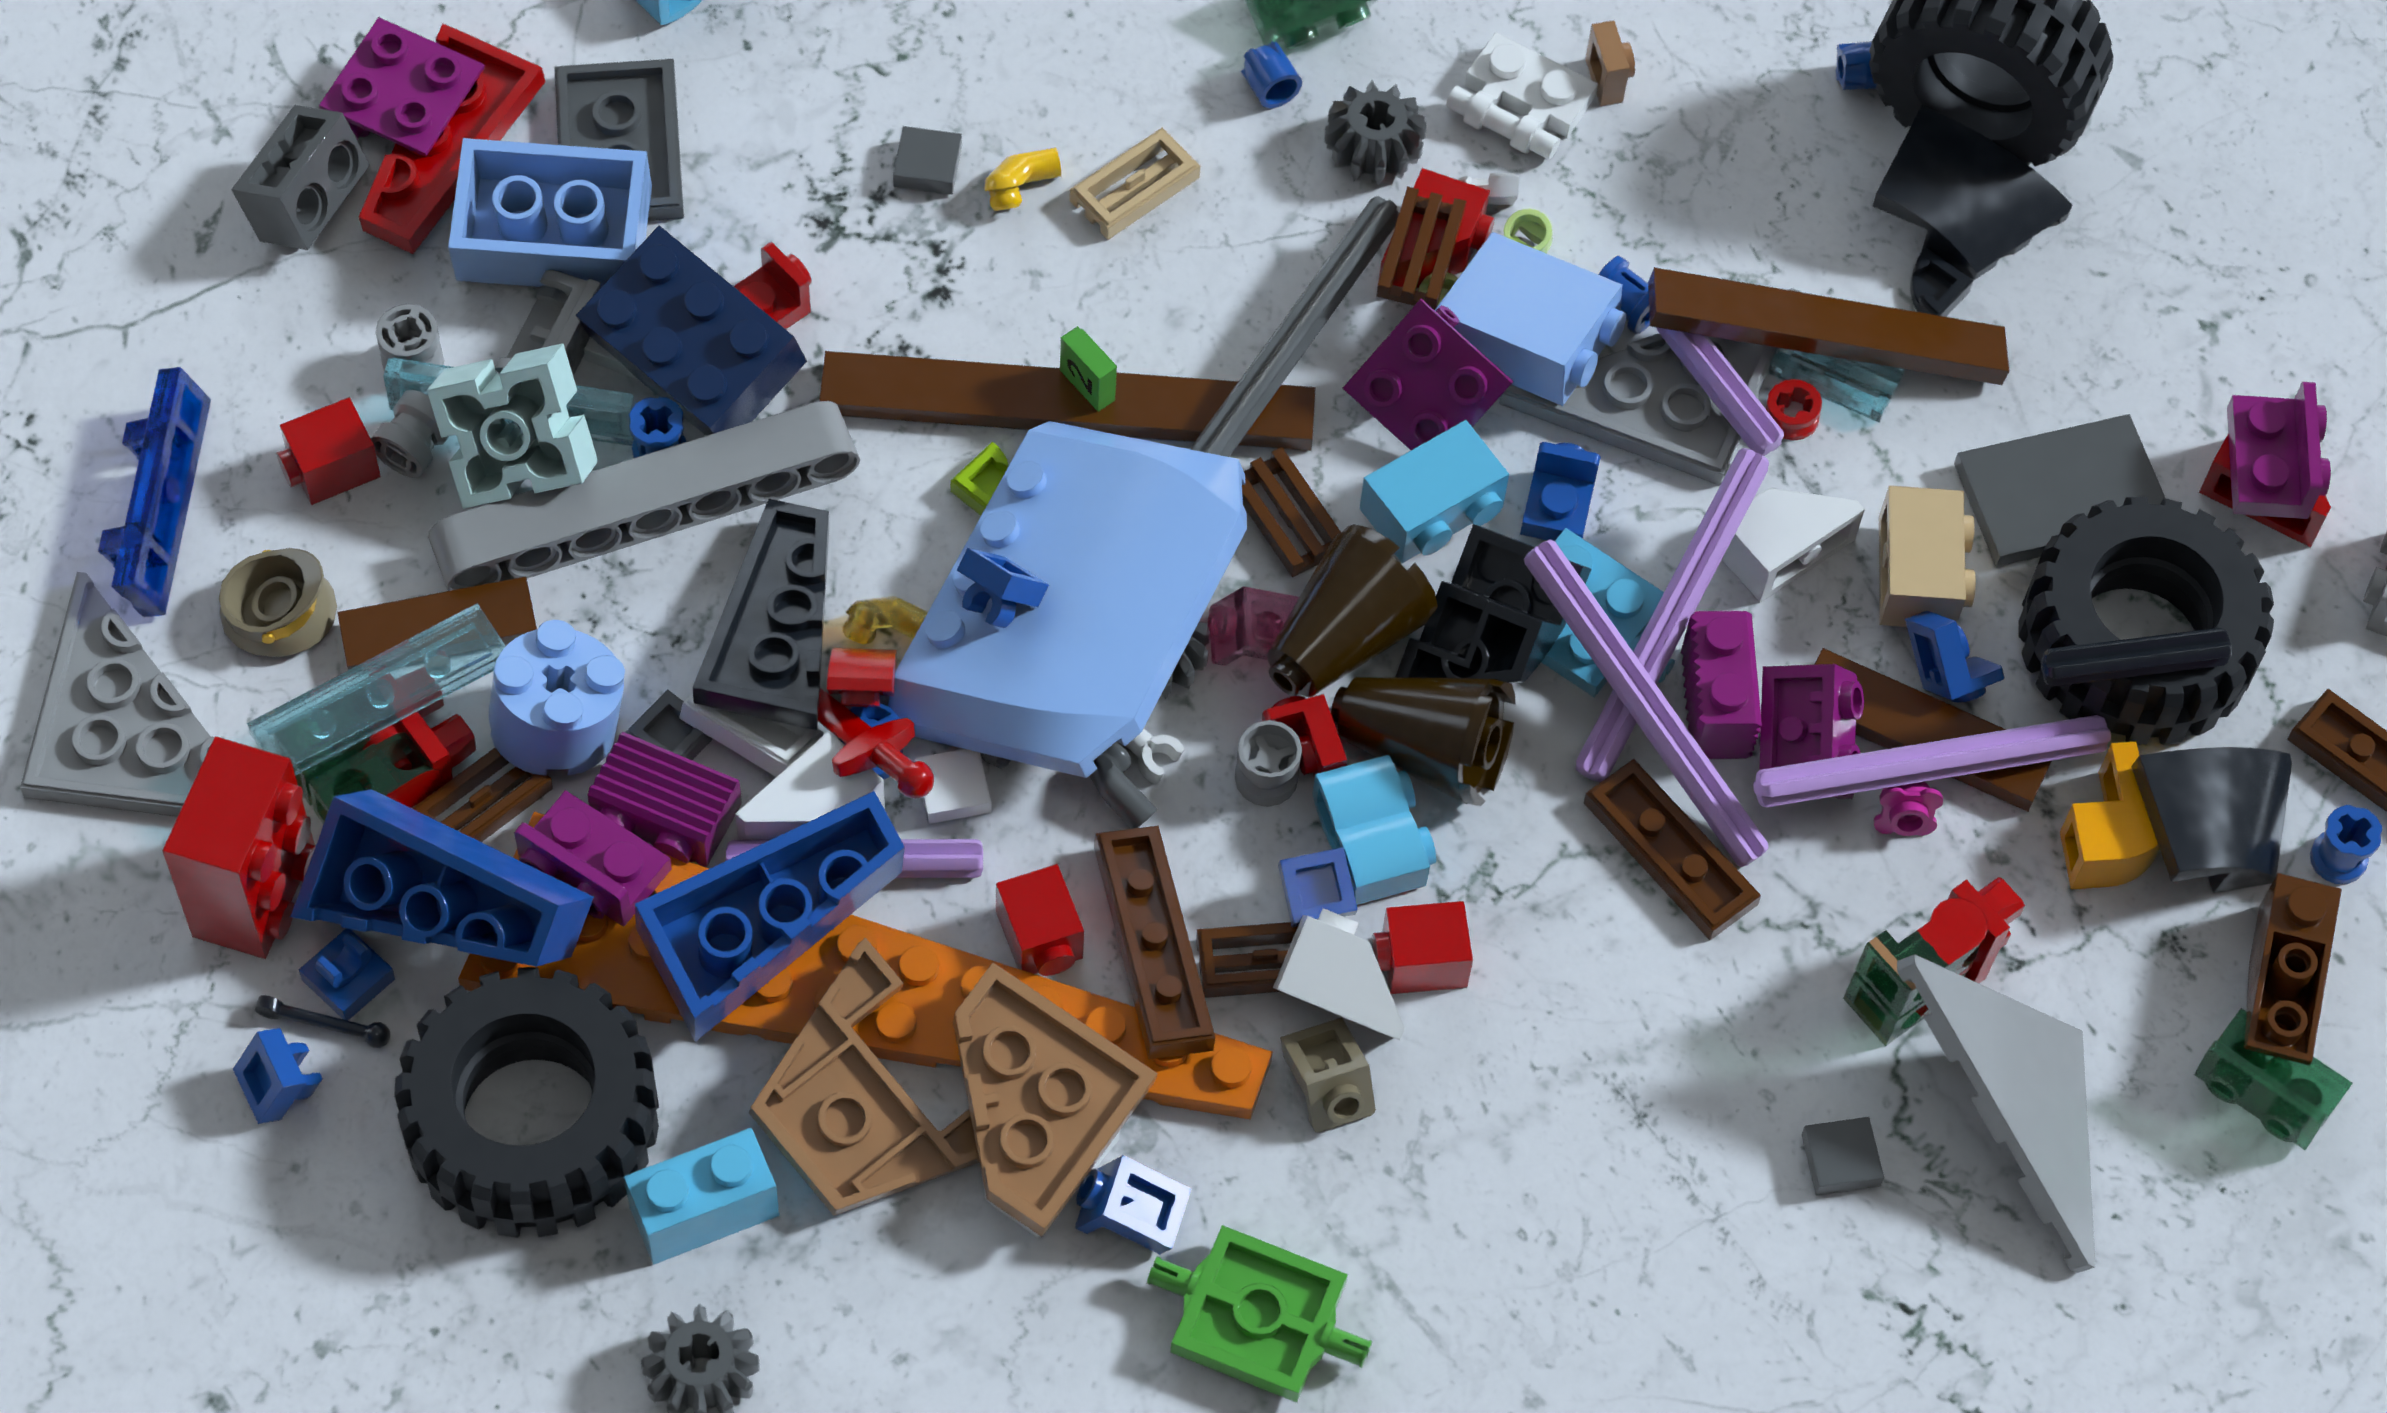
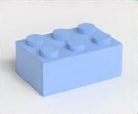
[448,138,652,288]

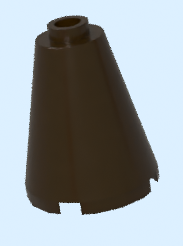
[1267,524,1438,697]
[1331,677,1516,806]

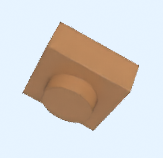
[1585,20,1635,106]

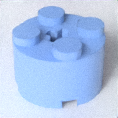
[489,620,625,776]

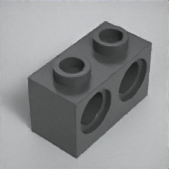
[231,105,370,250]

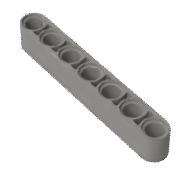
[428,401,860,591]

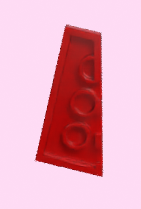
[358,23,546,254]

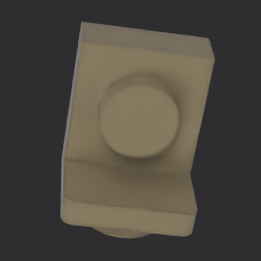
[1280,1017,1376,1133]

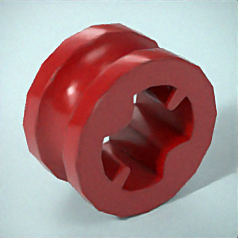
[1766,379,1822,440]

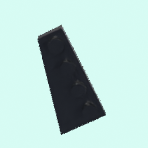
[692,499,829,730]

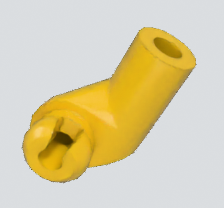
[985,147,1061,211]

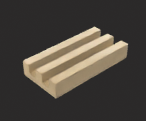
[1070,127,1201,240]

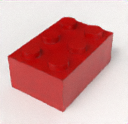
[162,736,316,959]

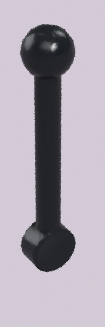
[255,995,391,1048]

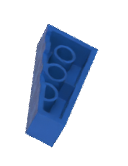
[291,789,594,967]
[635,791,905,1042]

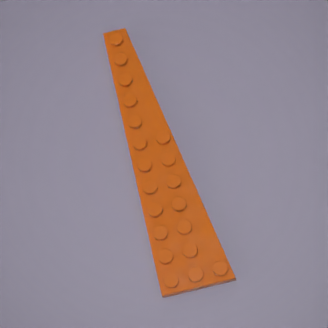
[458,811,1273,1120]

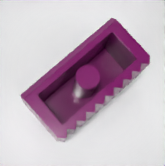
[1680,611,1762,759]
[587,732,742,867]

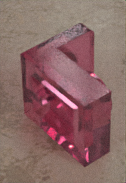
[1207,586,1299,666]

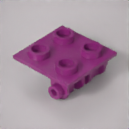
[319,17,485,157]
[1342,299,1513,450]

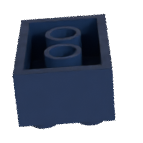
[575,225,807,436]

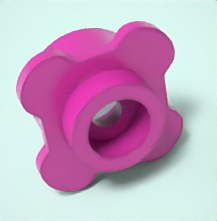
[1873,782,1943,836]

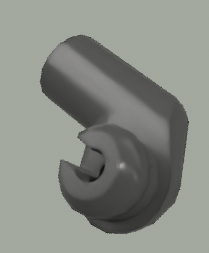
[1089,743,1157,829]

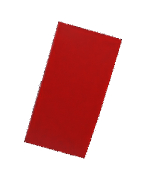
[827,648,898,707]

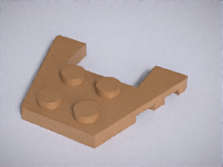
[749,938,980,1216]

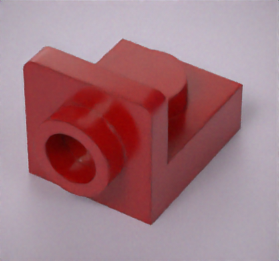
[734,242,812,329]
[1262,694,1347,779]

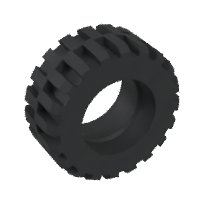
[1869,0,2114,167]
[2018,496,2274,746]
[394,967,659,1238]

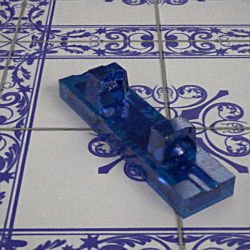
[98,367,211,617]

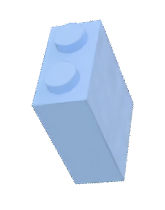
[1435,232,1626,406]

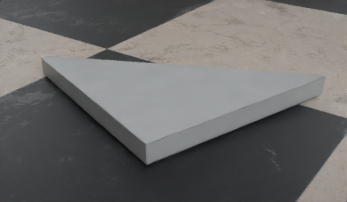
[1499,288,1800,485]
[20,572,214,817]
[1897,954,2095,1273]

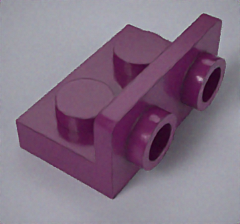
[2227,382,2331,519]
[1759,664,1864,799]
[514,790,672,927]

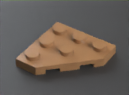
[953,963,1158,1237]

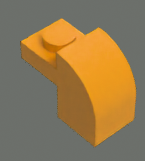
[2060,742,2160,890]

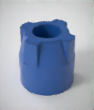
[1241,41,1302,108]
[1835,41,1877,90]

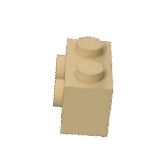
[1879,485,1976,627]

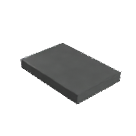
[554,59,684,221]
[1954,414,2166,567]

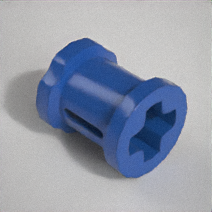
[1599,255,1650,335]
[629,397,686,459]
[2310,805,2382,884]

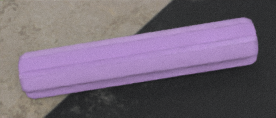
[1657,328,1784,456]

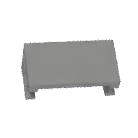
[495,270,601,376]

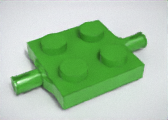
[1147,1225,1373,1403]

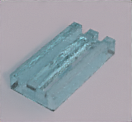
[1768,348,1906,423]

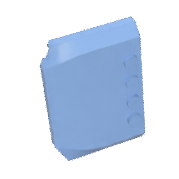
[888,421,1247,778]

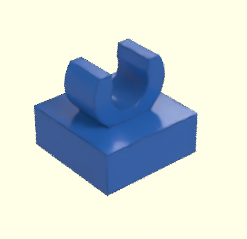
[957,548,1049,628]
[1278,847,1358,927]
[298,928,395,1021]
[233,1028,323,1124]

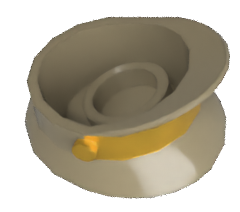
[219,548,337,657]

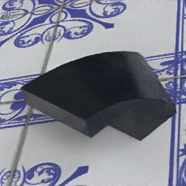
[1873,105,2073,280]
[1395,524,1591,684]
[2131,747,2292,893]

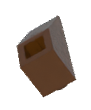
[2244,873,2342,1066]

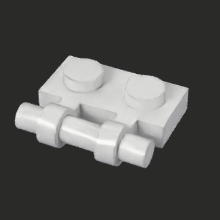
[1446,32,1598,160]

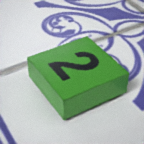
[1060,326,1117,412]

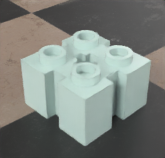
[427,343,598,509]

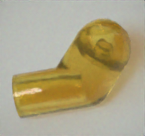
[842,596,928,645]

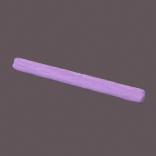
[1576,448,1769,783]
[1524,539,1768,867]
[1753,715,2111,808]

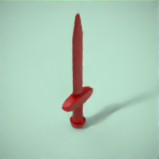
[818,688,934,799]

